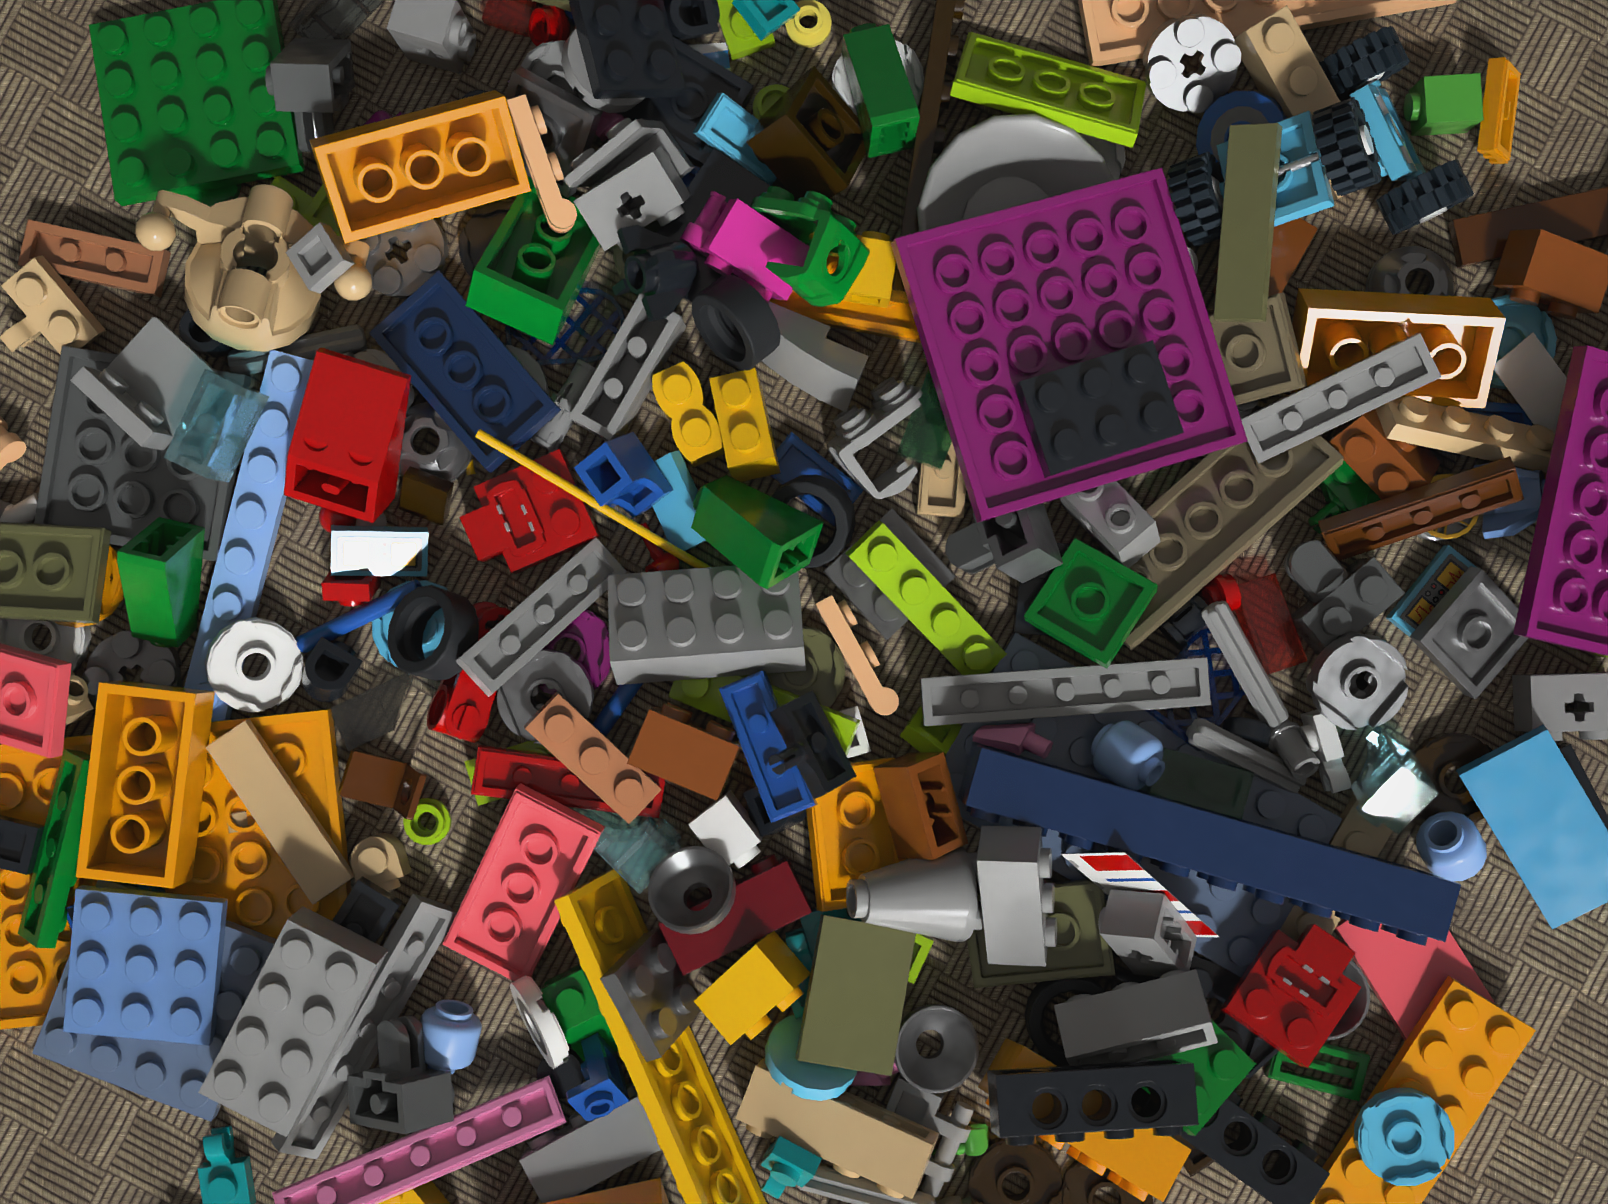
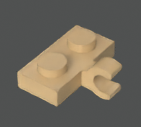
[0,255,106,355]

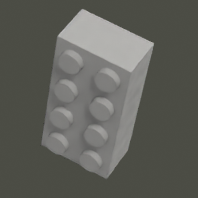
[608,565,806,685]
[198,906,389,1137]

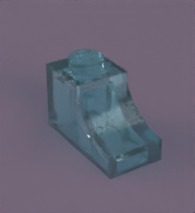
[1351,726,1439,834]
[584,810,682,894]

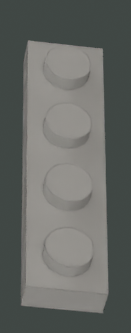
[1241,332,1442,464]
[456,537,627,697]

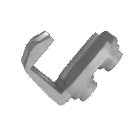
[827,377,923,499]

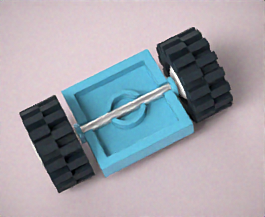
[1319,26,1474,235]
[1168,97,1381,246]

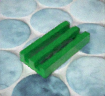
[1264,1042,1371,1101]

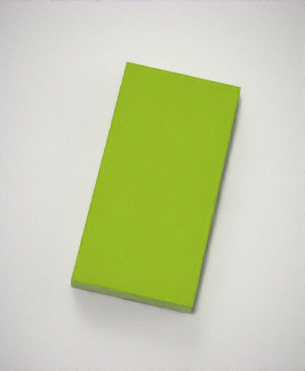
[950,32,1146,148]

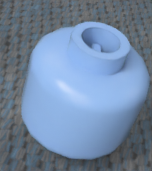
[1091,720,1165,791]
[1416,811,1487,882]
[420,999,482,1074]

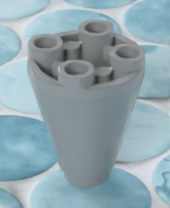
[846,847,984,942]

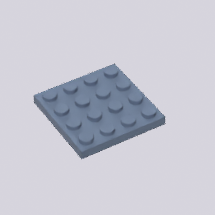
[32,880,277,1122]

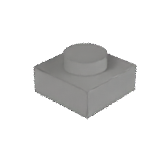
[286,222,355,293]

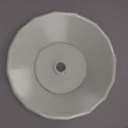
[917,114,1114,232]

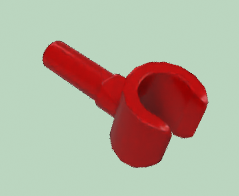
[640,523,679,572]

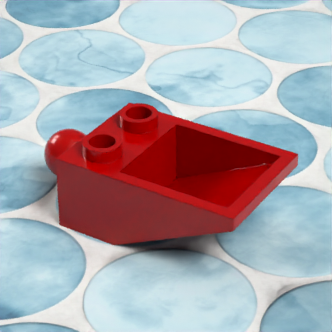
[284,347,411,534]

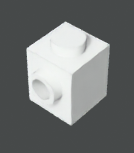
[688,790,763,869]

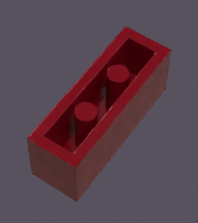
[658,854,812,976]

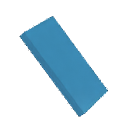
[1456,724,1608,929]

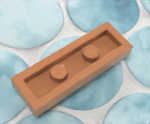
[18,219,171,298]
[524,692,662,824]

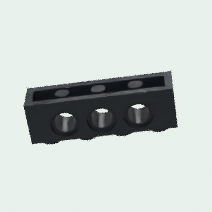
[987,1059,1199,1146]
[1131,1088,1330,1204]

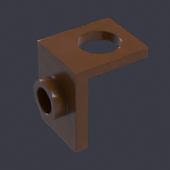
[338,749,427,820]

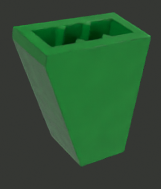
[841,23,920,158]
[691,475,824,589]
[117,517,205,648]

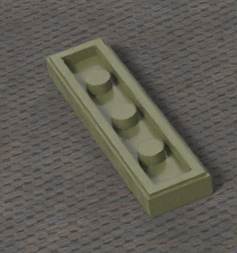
[1214,123,1282,322]

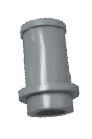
[1268,719,1320,780]

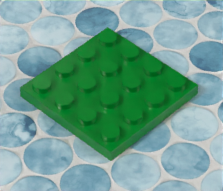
[89,0,305,206]

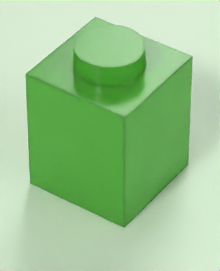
[1404,73,1484,136]

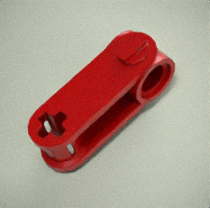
[427,601,511,743]

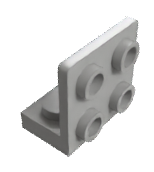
[563,118,695,210]
[70,317,225,450]

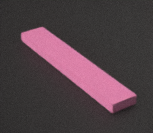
[272,1076,567,1204]

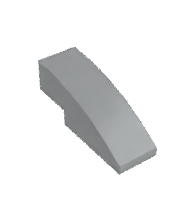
[762,301,869,412]

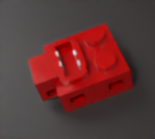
[459,449,602,574]
[1220,924,1361,1068]

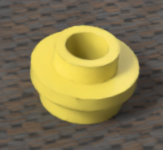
[785,0,832,48]

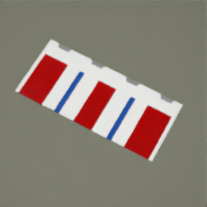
[1061,852,1220,937]

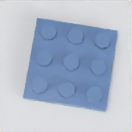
[63,885,228,1046]

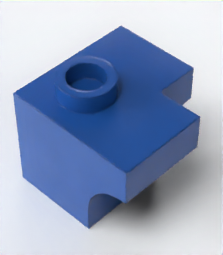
[574,432,673,519]

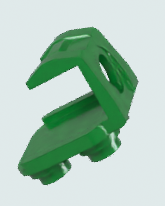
[751,186,870,307]

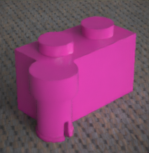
[680,191,810,303]

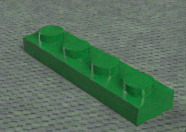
[18,749,90,949]

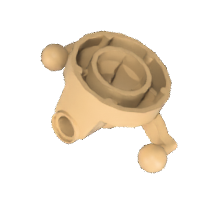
[135,184,372,352]

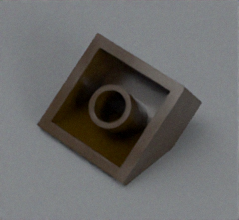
[746,66,866,200]

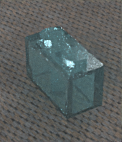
[164,369,269,482]

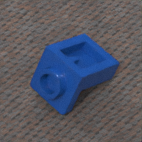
[566,1033,630,1121]

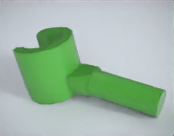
[931,1123,989,1156]

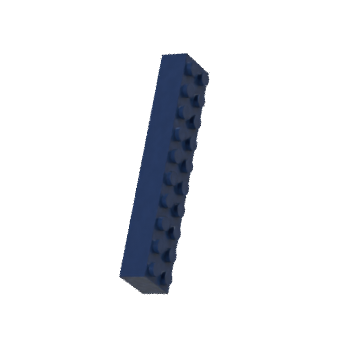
[958,742,1461,946]

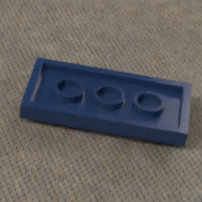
[369,270,561,473]

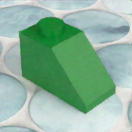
[540,964,618,1062]

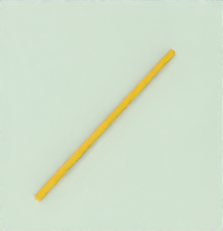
[475,429,710,568]

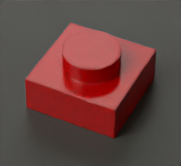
[321,570,381,607]

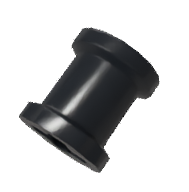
[1158,594,1209,652]

